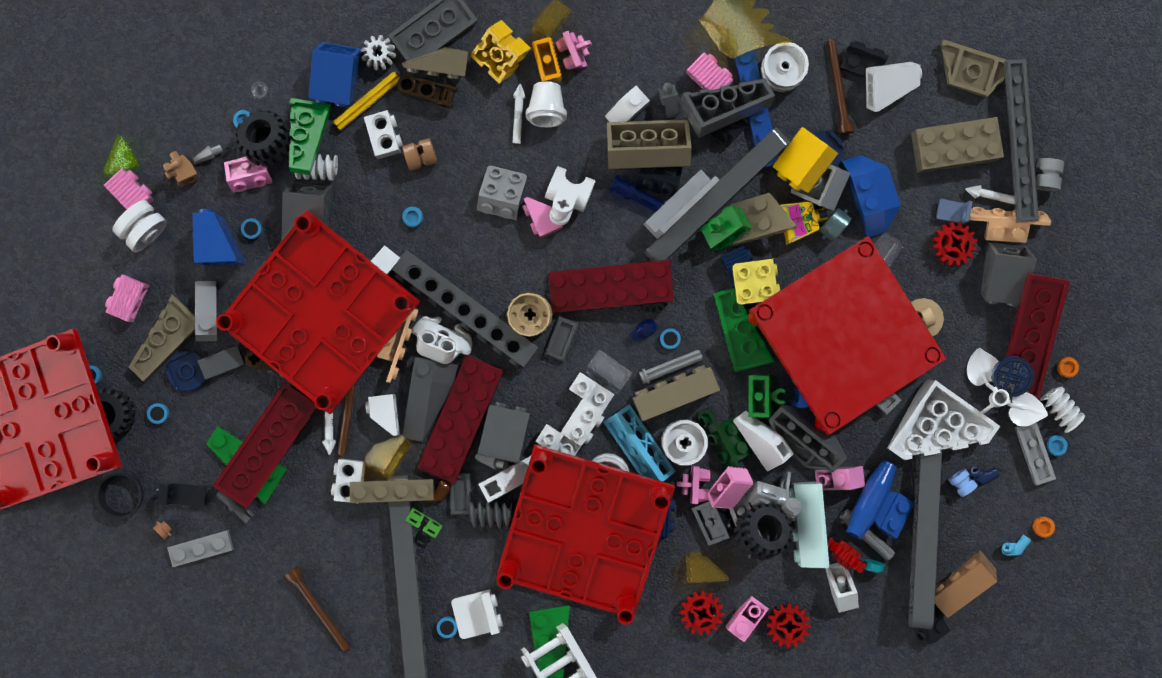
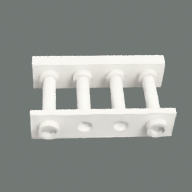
[521,623,597,678]

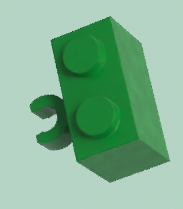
[701,205,752,251]
[748,374,787,418]

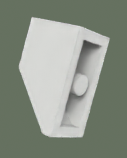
[605,86,650,122]
[366,394,400,436]
[825,563,859,613]

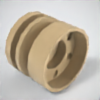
[507,293,552,336]

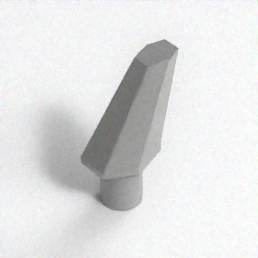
[192,145,223,164]
[475,454,508,470]

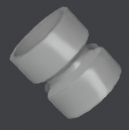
[1035,158,1064,192]

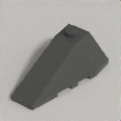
[402,357,458,442]

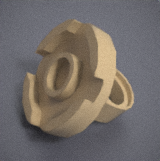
[911,298,944,337]

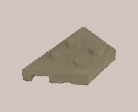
[941,39,1006,97]
[725,193,798,249]

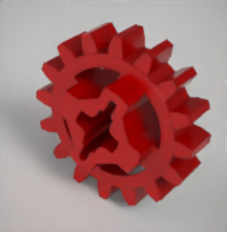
[931,222,977,267]
[827,538,867,573]
[679,590,724,636]
[765,602,811,648]

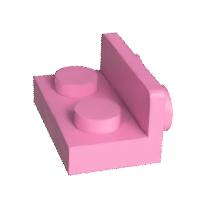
[224,157,272,193]

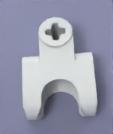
[545,166,595,225]

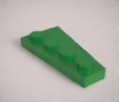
[289,98,331,175]
[713,288,774,372]
[207,427,288,504]
[529,605,570,678]

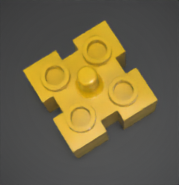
[470,20,531,84]

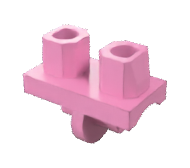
[556,31,592,70]
[677,466,710,504]

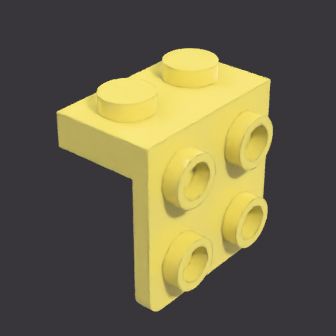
[732,259,780,305]

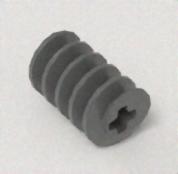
[470,502,513,528]

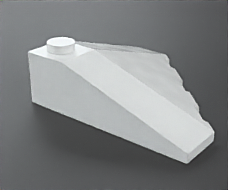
[887,378,1000,460]

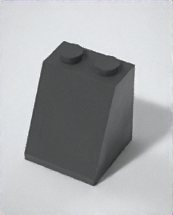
[282,181,332,240]
[981,241,1037,307]
[478,402,530,463]

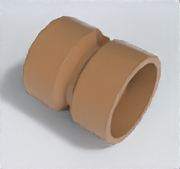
[402,138,438,171]

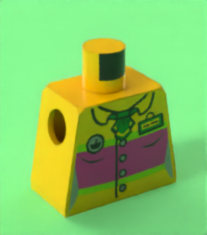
[780,202,828,245]

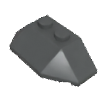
[769,405,847,472]

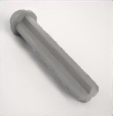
[639,350,703,384]
[839,509,895,560]

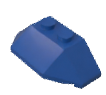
[841,155,901,237]

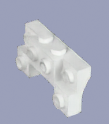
[535,372,614,456]

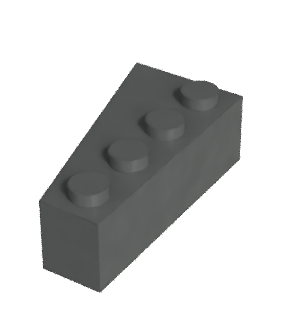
[680,79,775,138]

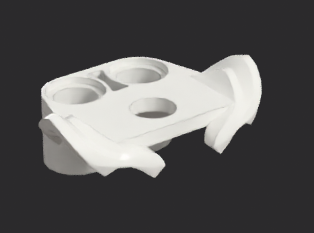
[411,316,472,364]

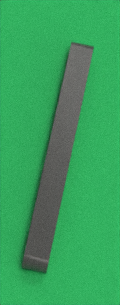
[387,475,428,678]

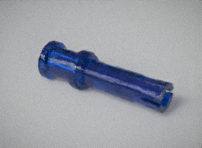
[609,175,665,212]

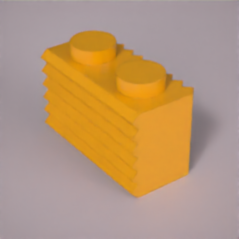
[532,37,562,83]

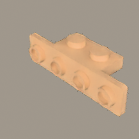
[969,207,1051,243]
[377,309,418,383]

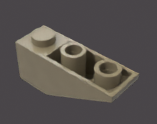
[402,47,468,79]

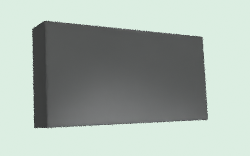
[545,316,578,362]
[198,345,244,380]
[450,473,471,515]

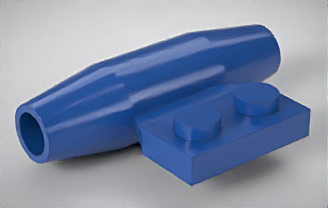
[846,460,914,540]

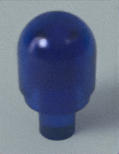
[630,319,657,341]

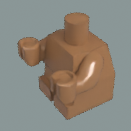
[163,151,198,189]

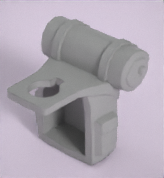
[746,471,802,519]

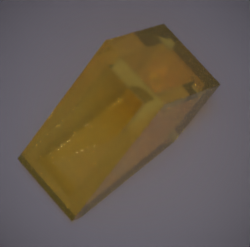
[532,0,572,39]
[364,435,411,479]
[685,552,729,583]

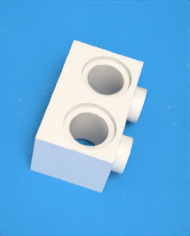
[364,110,403,159]
[331,459,366,502]

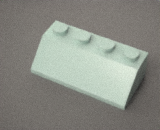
[789,481,829,568]

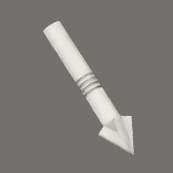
[513,84,526,144]
[965,185,1015,205]
[322,411,336,455]

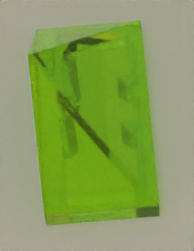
[103,135,139,177]

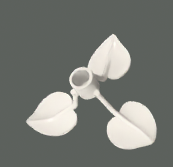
[966,348,1048,427]

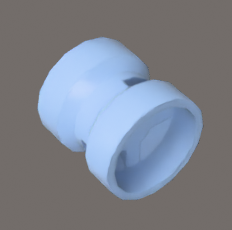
[948,468,978,497]

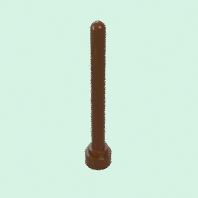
[827,38,855,135]
[337,383,356,457]
[284,567,350,652]

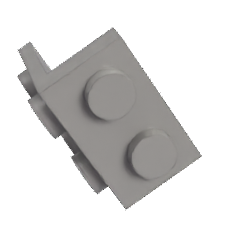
[477,166,527,220]

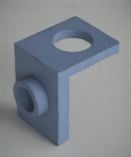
[936,199,973,224]

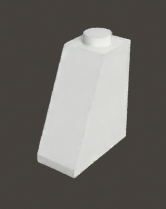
[866,62,922,112]

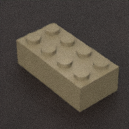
[911,117,1004,173]
[607,120,692,169]
[632,365,720,421]

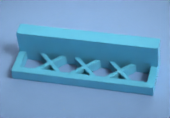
[603,404,676,482]

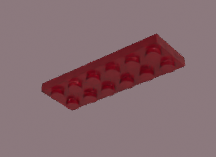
[549,260,674,313]
[1006,272,1070,399]
[417,355,504,484]
[213,383,317,509]

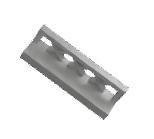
[643,170,719,239]

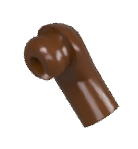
[424,480,450,504]

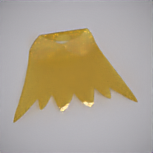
[699,0,792,59]

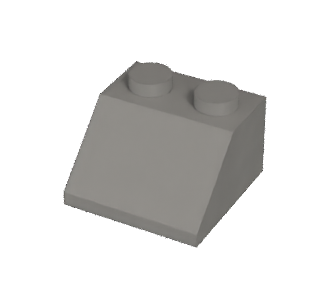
[790,165,850,211]

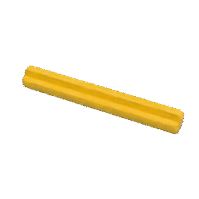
[334,72,400,130]

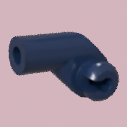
[968,466,999,484]

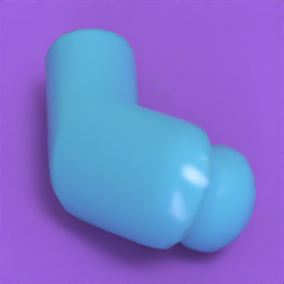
[1002,535,1031,556]

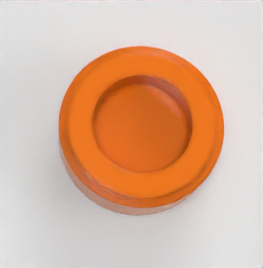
[1056,357,1079,378]
[1032,517,1055,538]

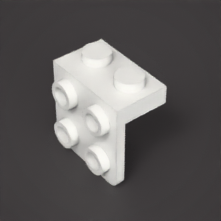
[451,589,503,639]

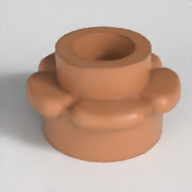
[153,521,172,540]

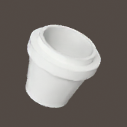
[526,81,567,127]

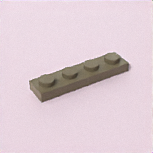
[350,479,434,503]

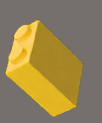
[772,127,838,193]

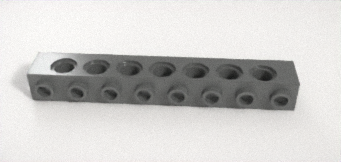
[392,250,539,368]

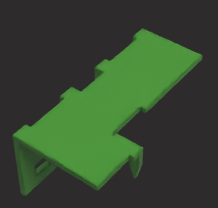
[405,508,443,538]

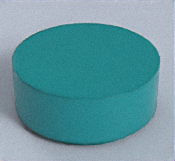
[864,559,885,573]

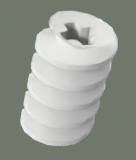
[294,154,338,181]
[1040,387,1085,433]

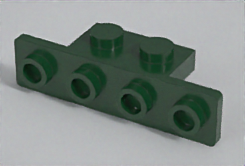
[696,407,752,470]

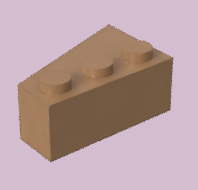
[935,550,997,618]

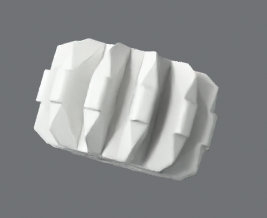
[361,35,396,71]

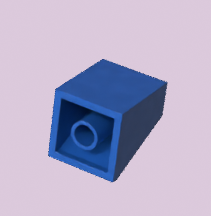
[309,42,362,107]
[192,209,245,266]

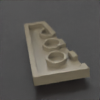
[129,294,195,381]

